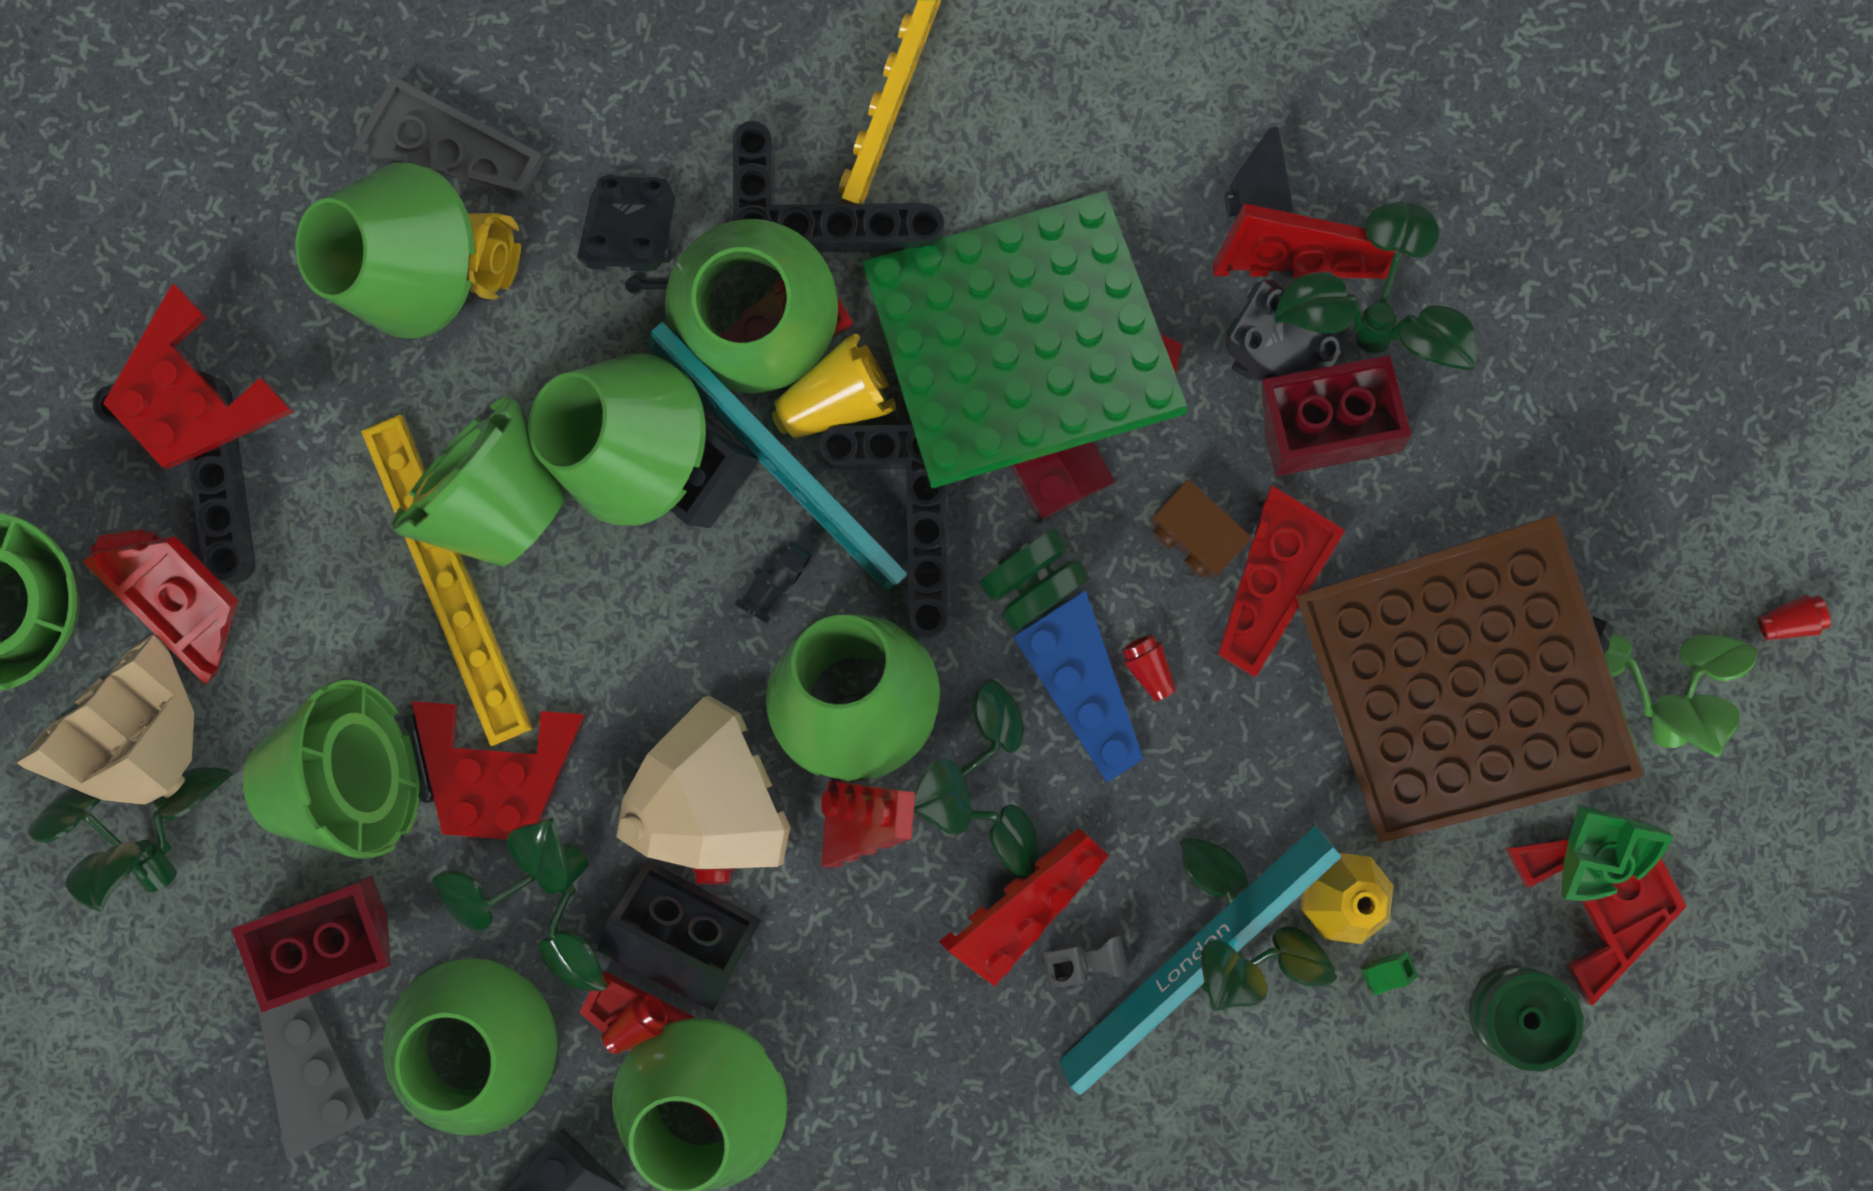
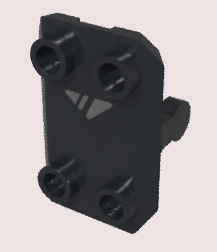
[577,175,675,271]
[1225,279,1341,381]

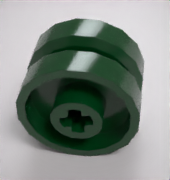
[978,528,1091,633]
[1469,965,1584,1072]

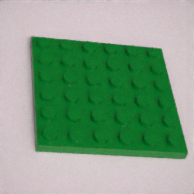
[862,191,1187,489]

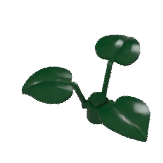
[1274,202,1476,371]
[914,679,1037,878]
[28,767,233,912]
[432,818,610,991]
[1179,839,1337,1011]

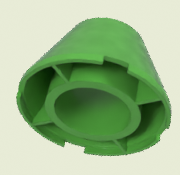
[295,162,475,339]
[665,219,838,394]
[528,353,706,526]
[390,394,565,567]
[0,513,81,691]
[766,615,940,782]
[243,680,420,859]
[382,958,558,1136]
[612,1018,788,1191]

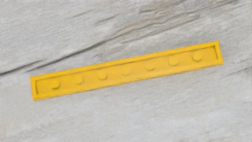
[361,414,533,747]

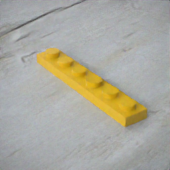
[838,0,942,204]

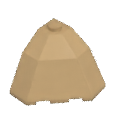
[17,633,194,805]
[616,695,790,869]

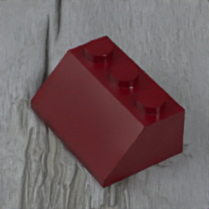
[1261,355,1412,477]
[1009,442,1115,523]
[231,875,391,1013]

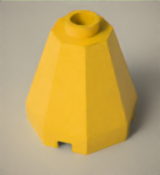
[1301,852,1394,944]

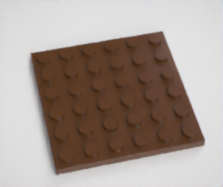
[1296,514,1645,843]

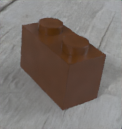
[1149,480,1252,579]

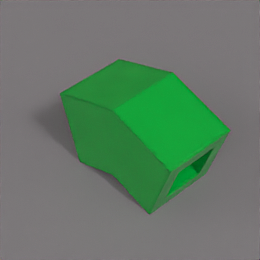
[1360,951,1418,996]

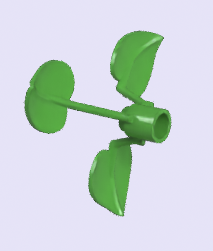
[1605,634,1758,758]

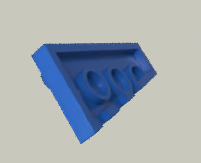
[1013,590,1143,783]

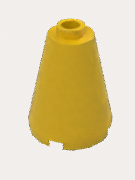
[466,213,521,300]
[772,334,896,439]

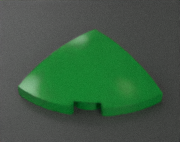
[1561,805,1673,901]

